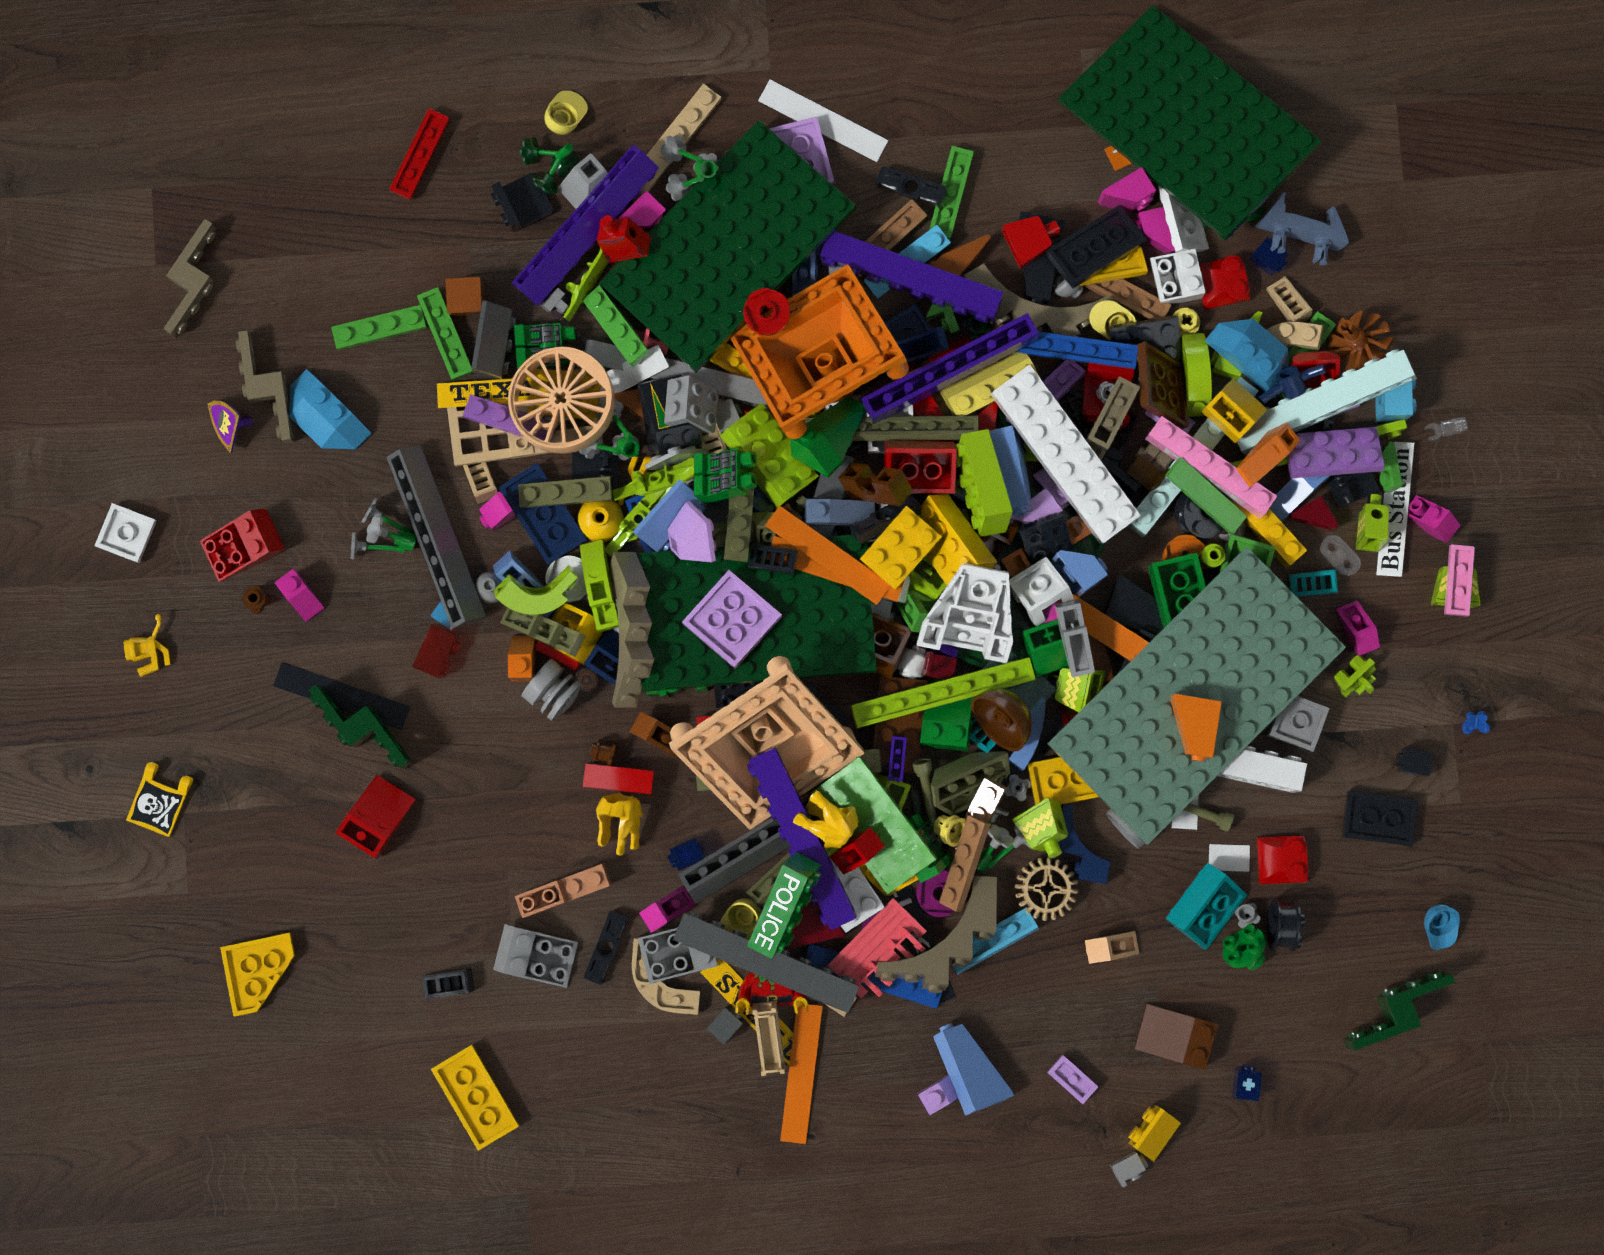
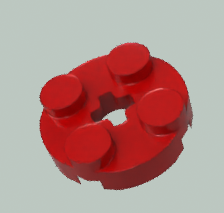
[743,288,790,336]

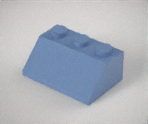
[633,479,706,553]
[1051,550,1108,597]

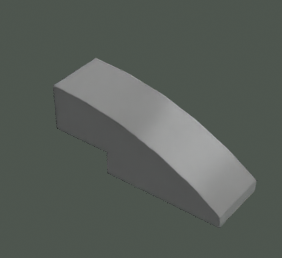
[1054,599,1095,678]

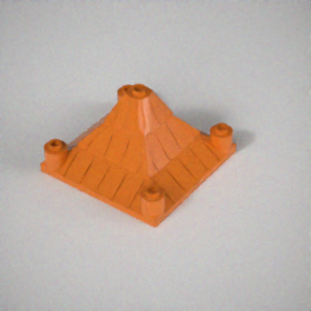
[730,264,909,439]

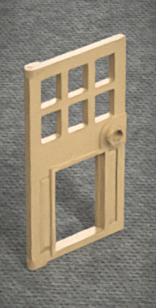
[447,369,603,466]

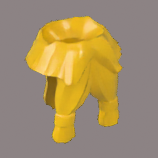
[793,790,859,848]
[596,792,644,855]

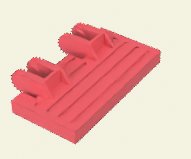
[827,898,926,998]

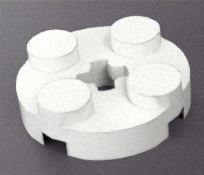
[545,556,587,603]

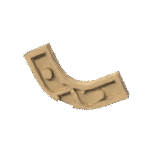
[1241,322,1324,386]
[632,938,700,1015]

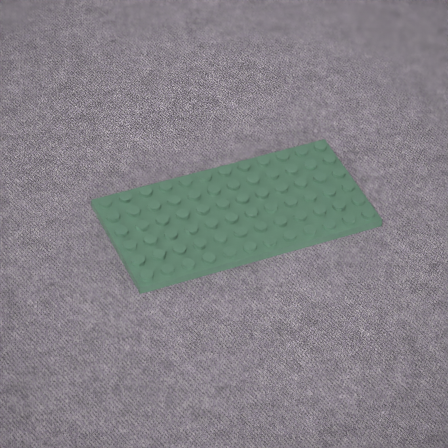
[1047,547,1346,845]

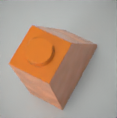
[508,635,536,682]
[1170,694,1222,762]

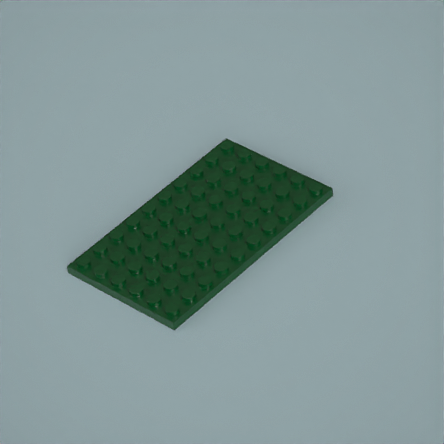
[1058,5,1322,241]
[599,120,857,373]
[636,535,877,692]

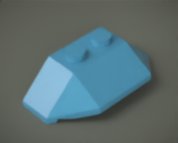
[1205,319,1288,400]
[289,369,372,450]

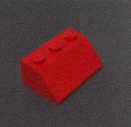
[884,440,957,494]

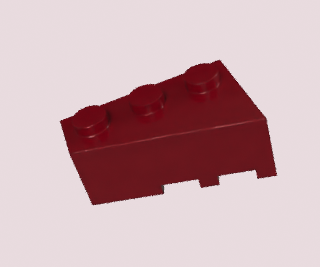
[785,901,845,949]

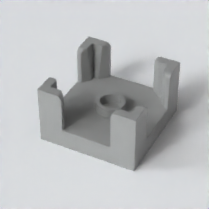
[1265,696,1330,753]

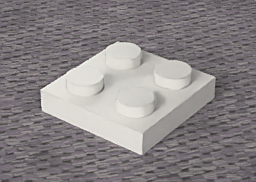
[95,503,157,563]

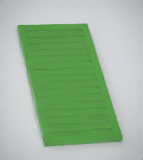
[811,756,937,894]

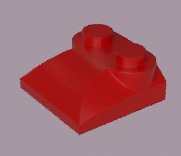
[1199,255,1250,310]
[1291,351,1340,399]
[1257,836,1308,884]

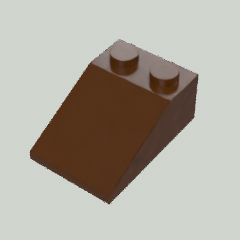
[1134,1004,1218,1070]

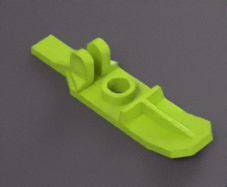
[563,248,609,322]
[613,457,695,501]
[605,487,672,557]

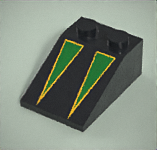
[638,374,702,455]

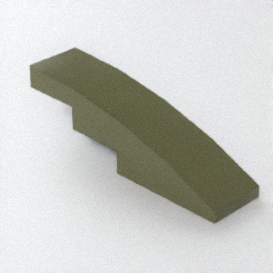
[500,607,586,657]

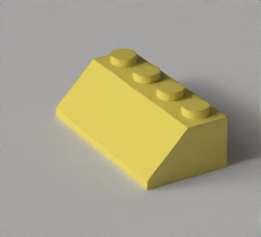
[940,353,1039,416]

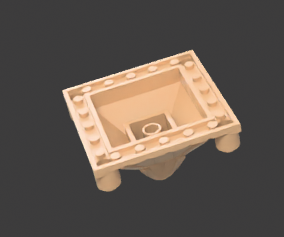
[669,656,864,830]

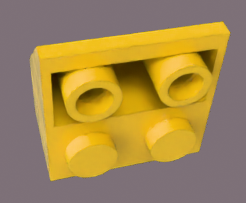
[1202,378,1267,443]
[1128,1105,1181,1162]

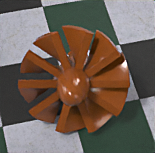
[1328,311,1394,372]

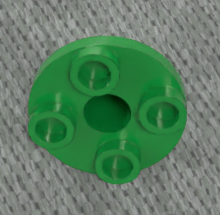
[1222,925,1266,970]

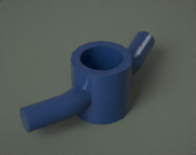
[1258,364,1326,405]

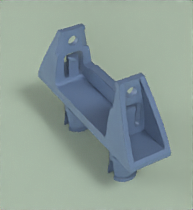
[1255,192,1349,265]

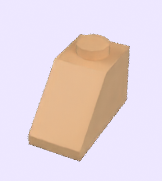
[1085,931,1139,964]

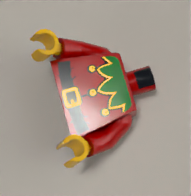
[735,972,809,1015]

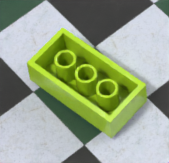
[720,403,818,509]
[956,429,1013,537]

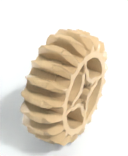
[1015,857,1078,921]

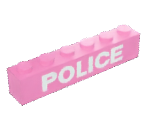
[1145,416,1277,519]

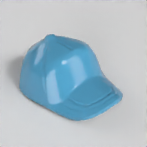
[1424,904,1460,950]

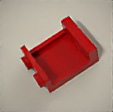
[1080,363,1134,429]

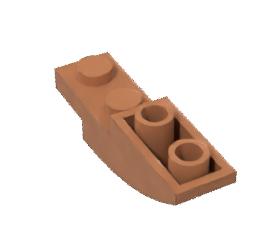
[515,863,612,918]

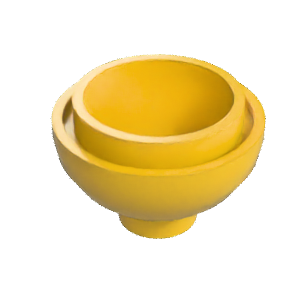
[578,500,624,542]

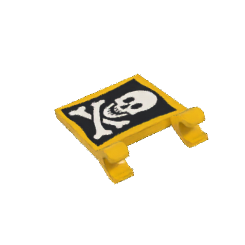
[126,762,193,837]

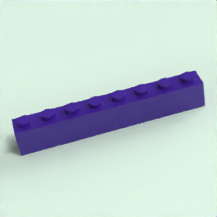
[512,145,659,306]
[820,231,1003,323]
[862,313,1038,424]
[747,745,857,930]

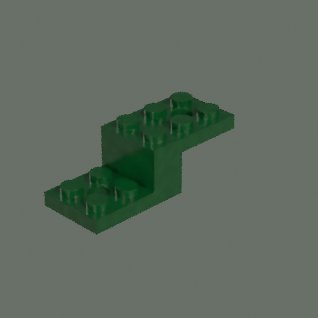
[309,684,414,769]
[1343,970,1455,1051]

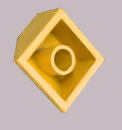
[544,603,603,665]

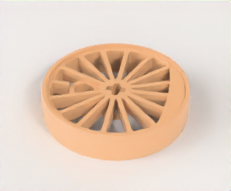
[508,347,615,454]

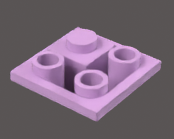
[667,501,717,562]

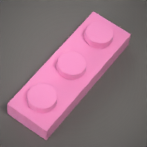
[1444,544,1475,617]

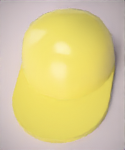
[544,91,588,135]
[1089,300,1136,340]
[720,898,762,940]

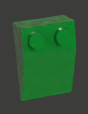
[920,678,975,752]

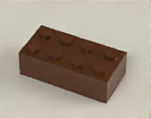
[872,676,927,775]

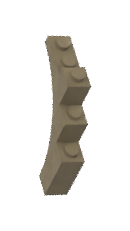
[963,264,1114,337]
[609,552,654,708]
[875,876,997,993]

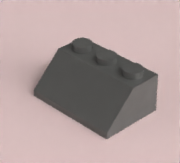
[471,300,517,380]

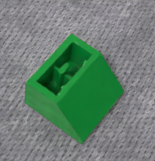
[1021,620,1068,677]

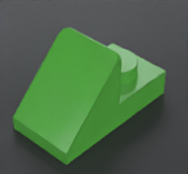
[925,304,959,337]
[1380,442,1403,493]
[895,587,935,633]

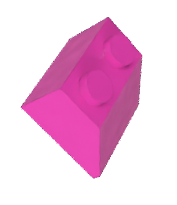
[1098,167,1156,213]

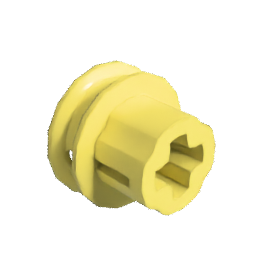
[1172,308,1200,338]
[934,815,966,847]

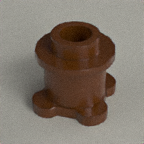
[242,586,271,614]
[590,739,617,766]

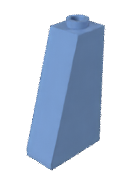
[990,425,1033,517]
[933,1023,1014,1116]

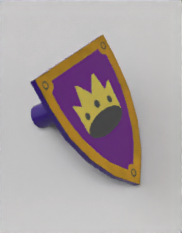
[208,400,253,453]

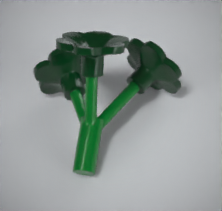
[520,137,579,194]

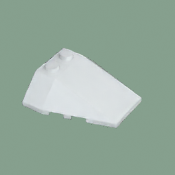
[917,563,1013,663]

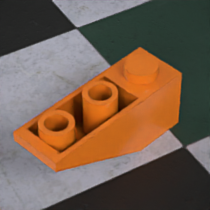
[1236,422,1300,487]

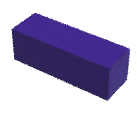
[887,736,907,782]

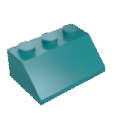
[1165,863,1247,950]

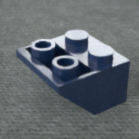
[584,629,619,686]

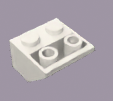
[1150,249,1205,303]

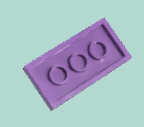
[1287,427,1384,479]

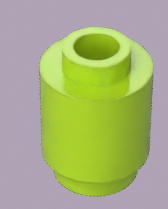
[1199,544,1225,570]

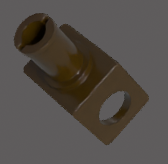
[1126,455,1169,492]

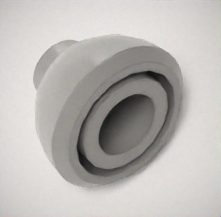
[1052,274,1083,298]
[475,571,502,604]

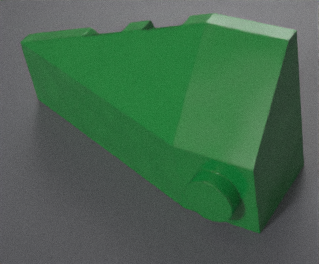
[790,396,866,478]

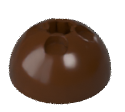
[971,689,1032,751]

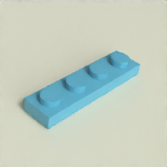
[864,225,951,299]
[951,907,1039,975]

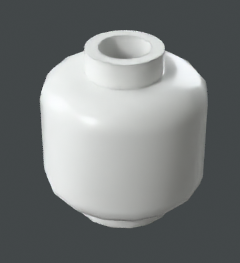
[897,645,926,680]

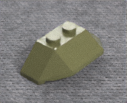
[931,751,1010,816]

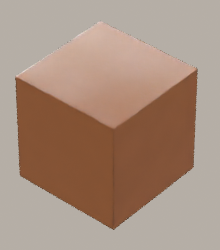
[445,277,485,316]

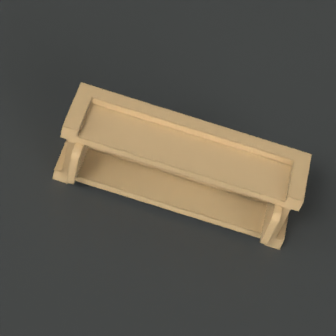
[752,1001,785,1076]

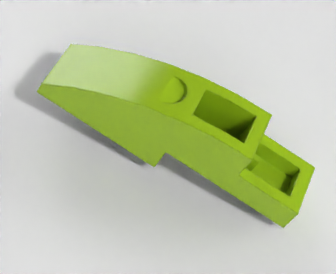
[580,540,619,632]

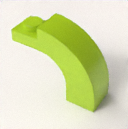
[1181,333,1212,417]
[494,565,578,615]

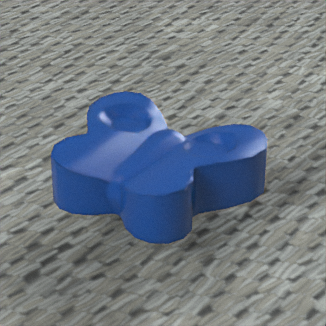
[1461,711,1490,734]

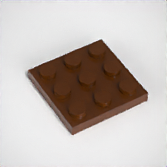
[1137,342,1188,430]

